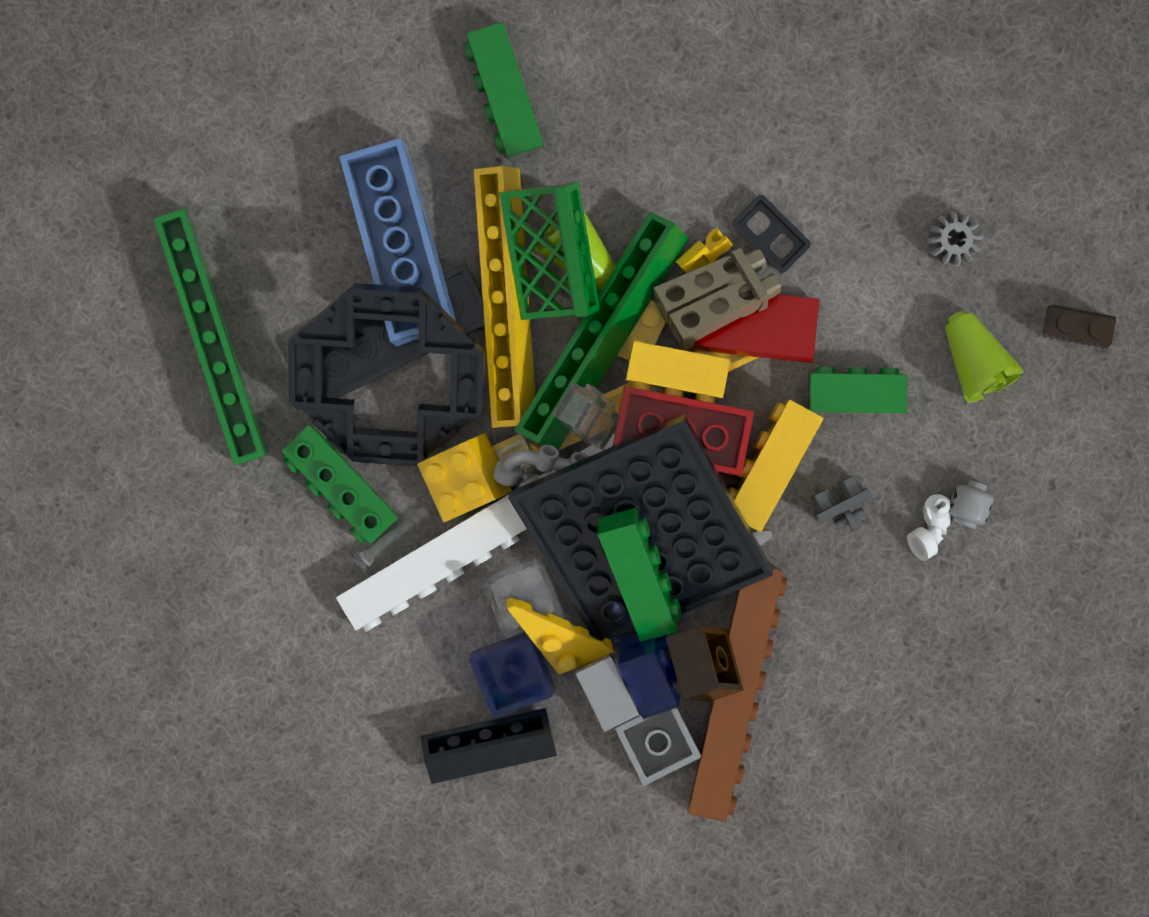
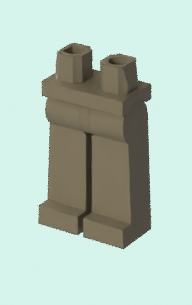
[654,248,781,351]

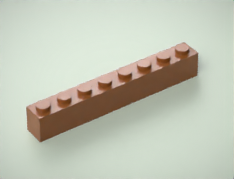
[687,568,787,822]

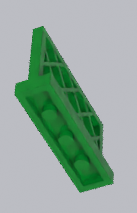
[499,181,600,320]

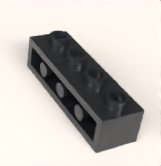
[420,708,557,784]

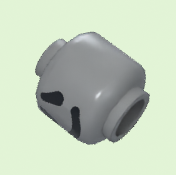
[949,480,994,529]

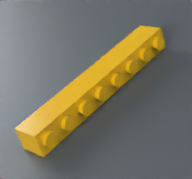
[474,166,536,428]

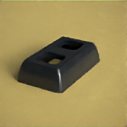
[732,195,811,273]

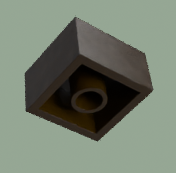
[666,626,744,702]

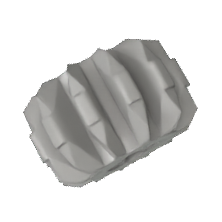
[927,212,983,267]

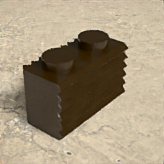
[1042,305,1116,349]

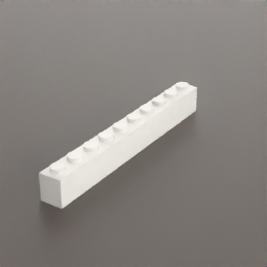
[336,433,614,632]

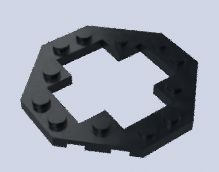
[288,283,485,466]

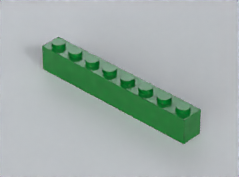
[153,209,269,466]
[514,211,689,450]

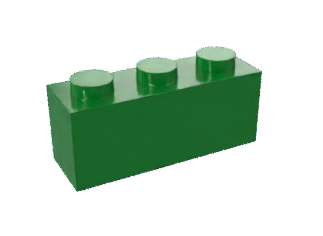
[808,367,908,413]

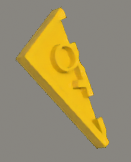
[506,597,614,675]

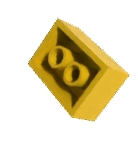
[625,341,731,404]

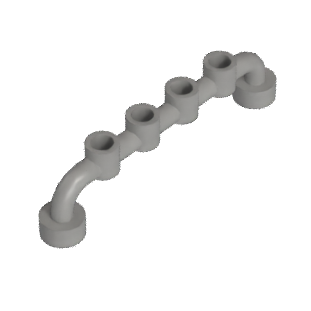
[493,445,588,486]

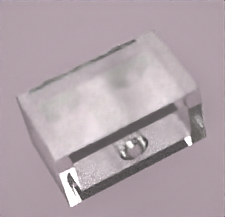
[552,382,618,451]

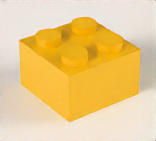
[417,433,512,522]

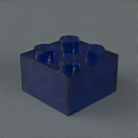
[618,631,680,719]
[469,632,555,719]

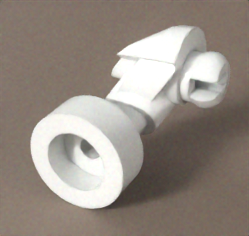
[907,494,951,561]

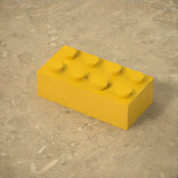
[728,399,824,532]

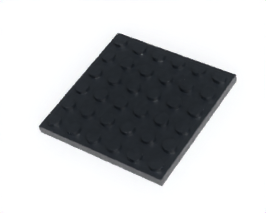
[508,414,773,643]

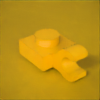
[676,228,733,274]

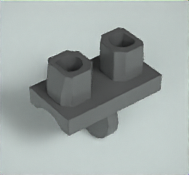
[812,475,872,532]

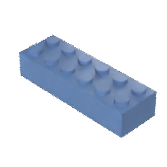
[339,138,456,346]

